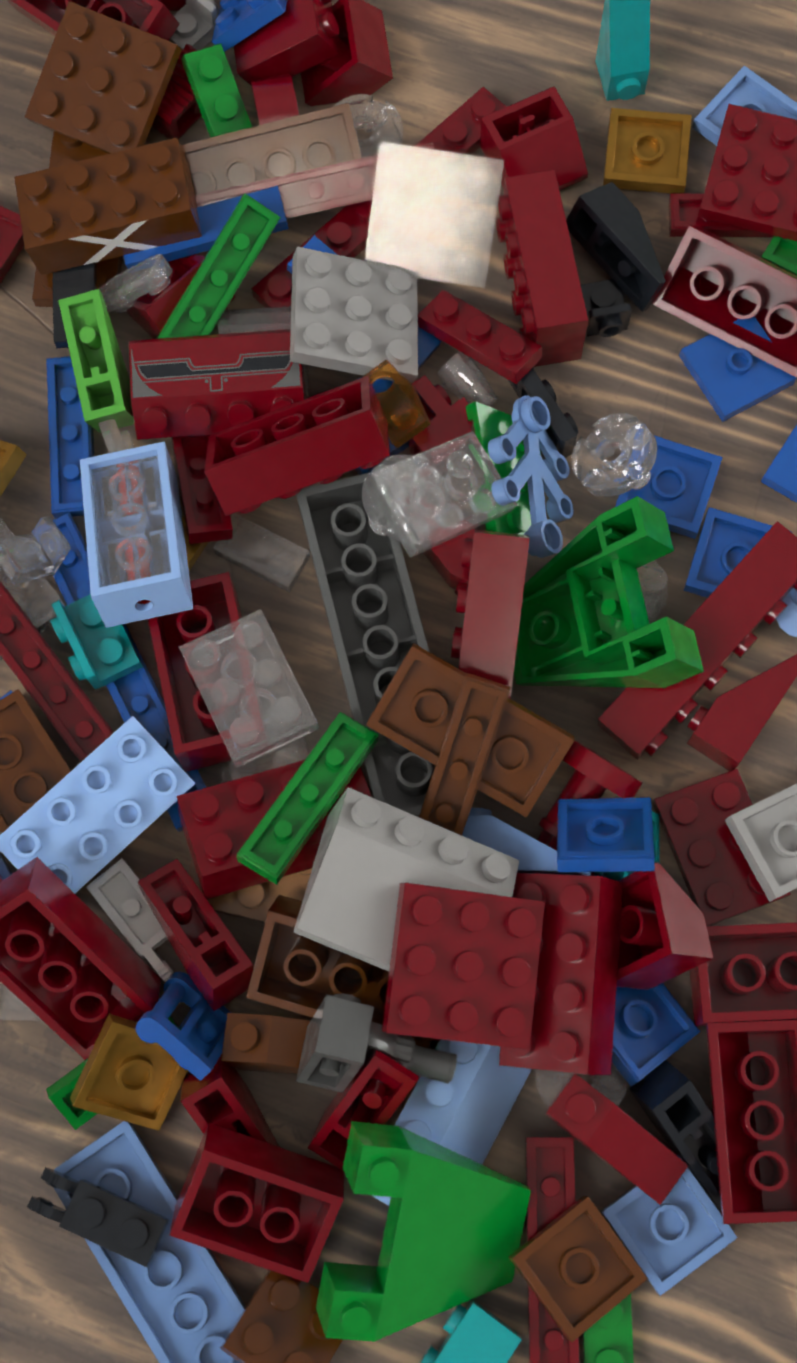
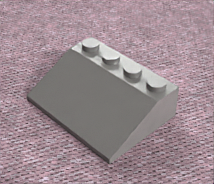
[294,787,519,971]

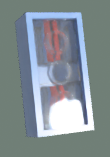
[80,441,194,628]

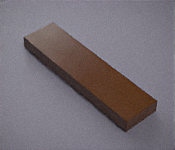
[419,673,511,836]

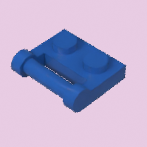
[136,971,231,1081]

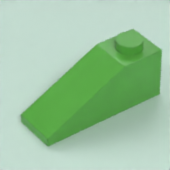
[58,289,134,433]

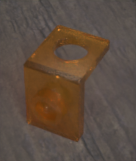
[361,360,431,448]

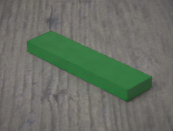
[156,193,281,339]
[237,712,379,885]

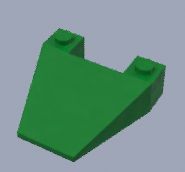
[514,496,704,688]
[316,1121,531,1342]

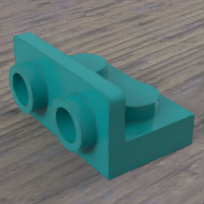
[50,594,143,690]

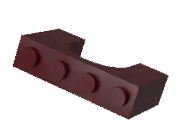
[234,0,339,86]

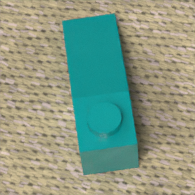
[595,0,650,101]

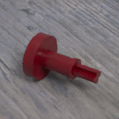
[537,739,643,851]

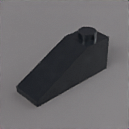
[566,182,666,312]
[629,1060,722,1214]

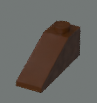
[221,1013,310,1074]

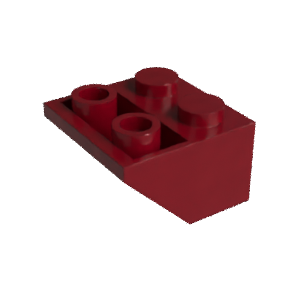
[480,86,588,190]

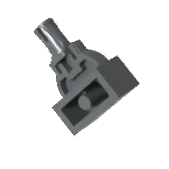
[296,994,457,1093]

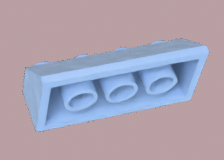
[371,1039,532,1206]

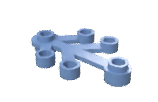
[488,396,574,558]

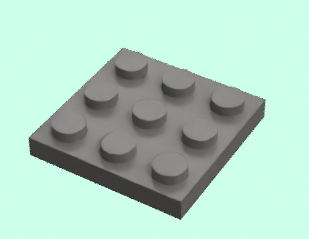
[290,246,418,384]

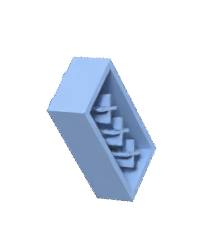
[0,716,196,893]

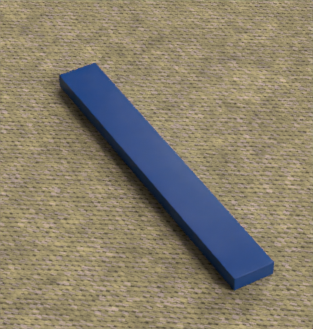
[31,512,207,832]

